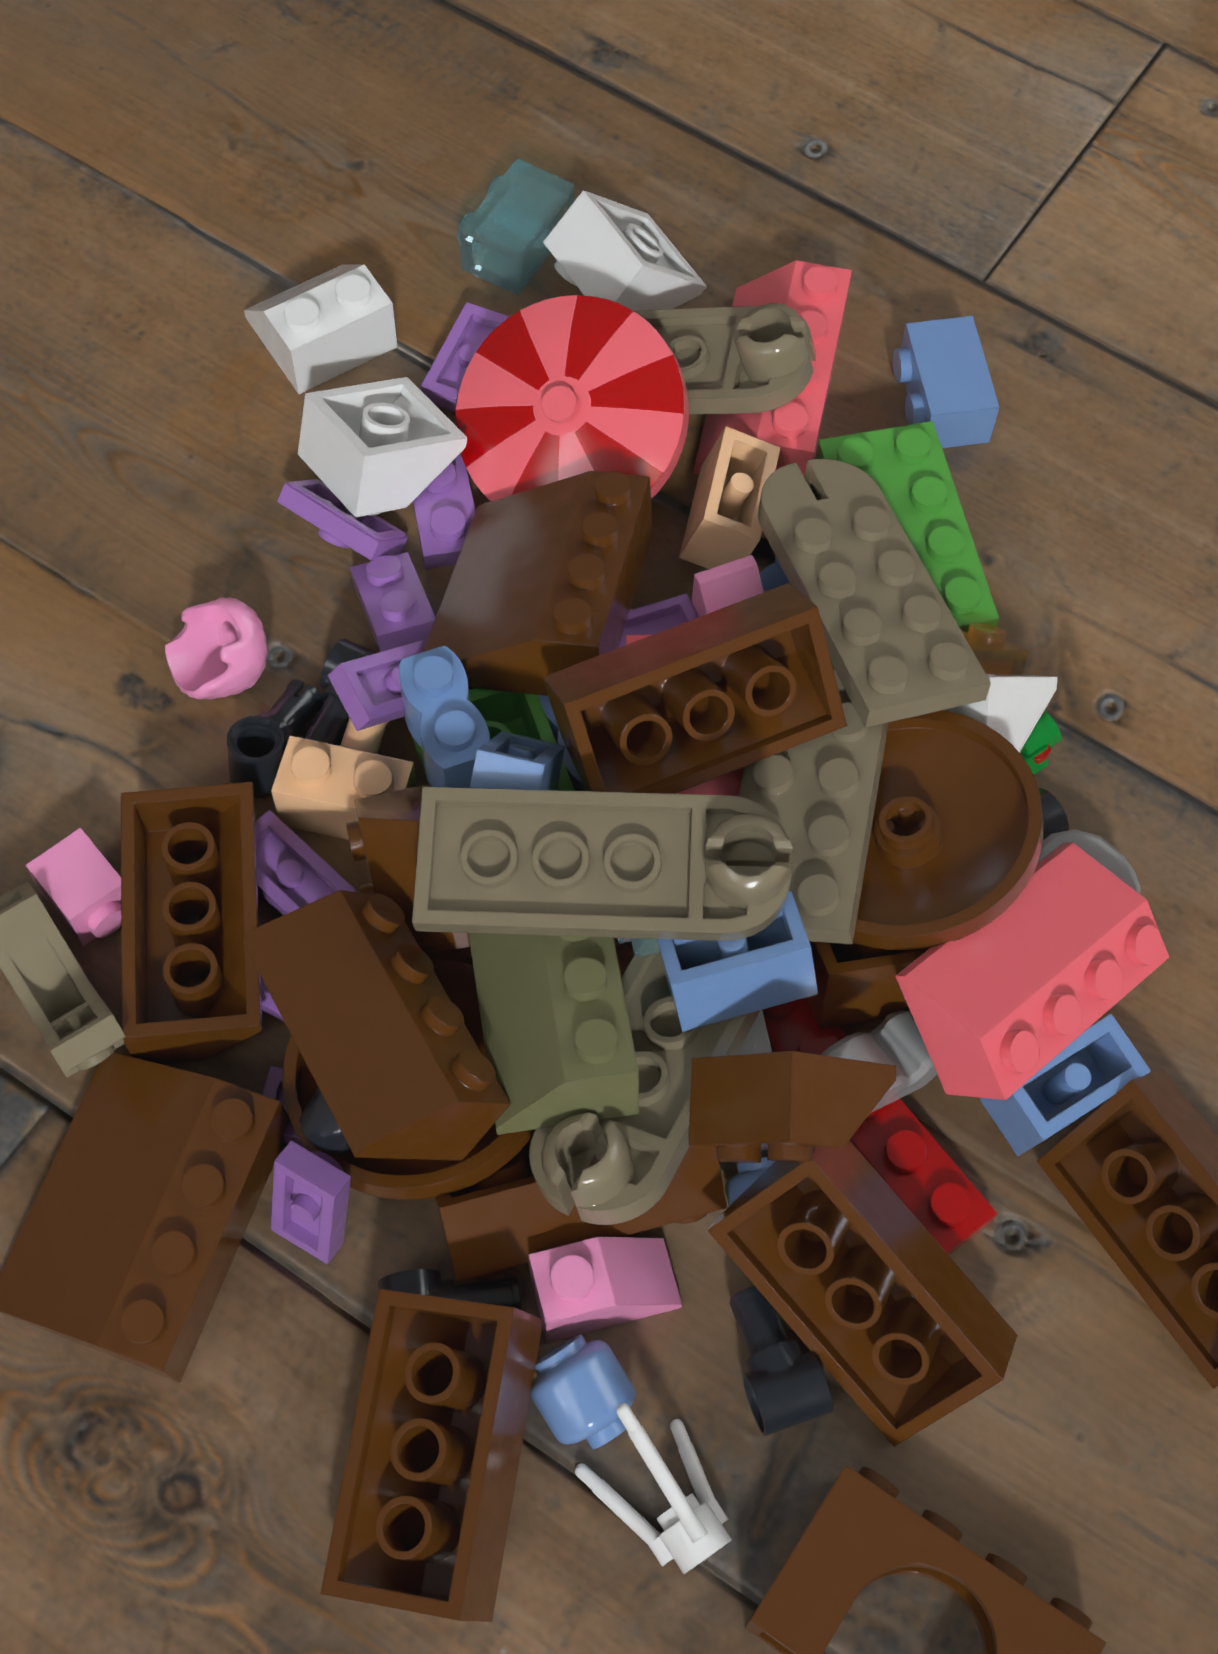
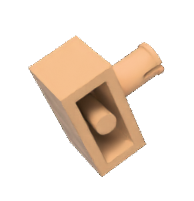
[679,426,780,569]
[271,718,417,840]

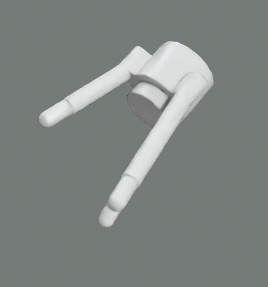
[575,1403,732,1574]

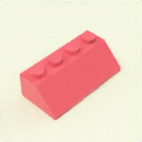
[694,260,852,476]
[895,843,1169,1100]

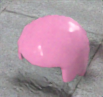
[165,597,268,700]

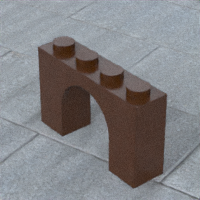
[745,1465,1106,1654]

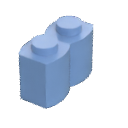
[399,646,490,788]

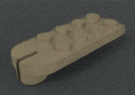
[634,303,816,414]
[758,459,991,728]
[727,665,889,944]
[412,787,793,941]
[529,938,760,1225]

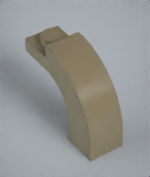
[0,882,126,1078]

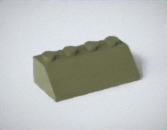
[469,933,639,1135]

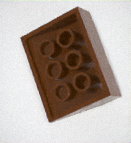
[423,471,653,696]
[0,1052,291,1382]

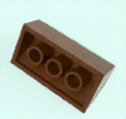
[542,583,847,794]
[121,782,262,1064]
[242,890,511,1160]
[1036,1069,1218,1389]
[435,1136,728,1281]
[707,1140,1018,1447]
[320,1289,543,1622]

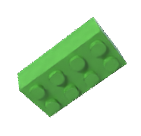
[815,421,999,659]

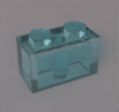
[457,158,574,295]

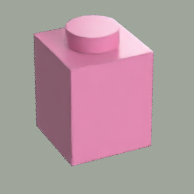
[26,828,121,946]

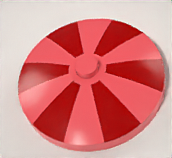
[456,295,689,502]

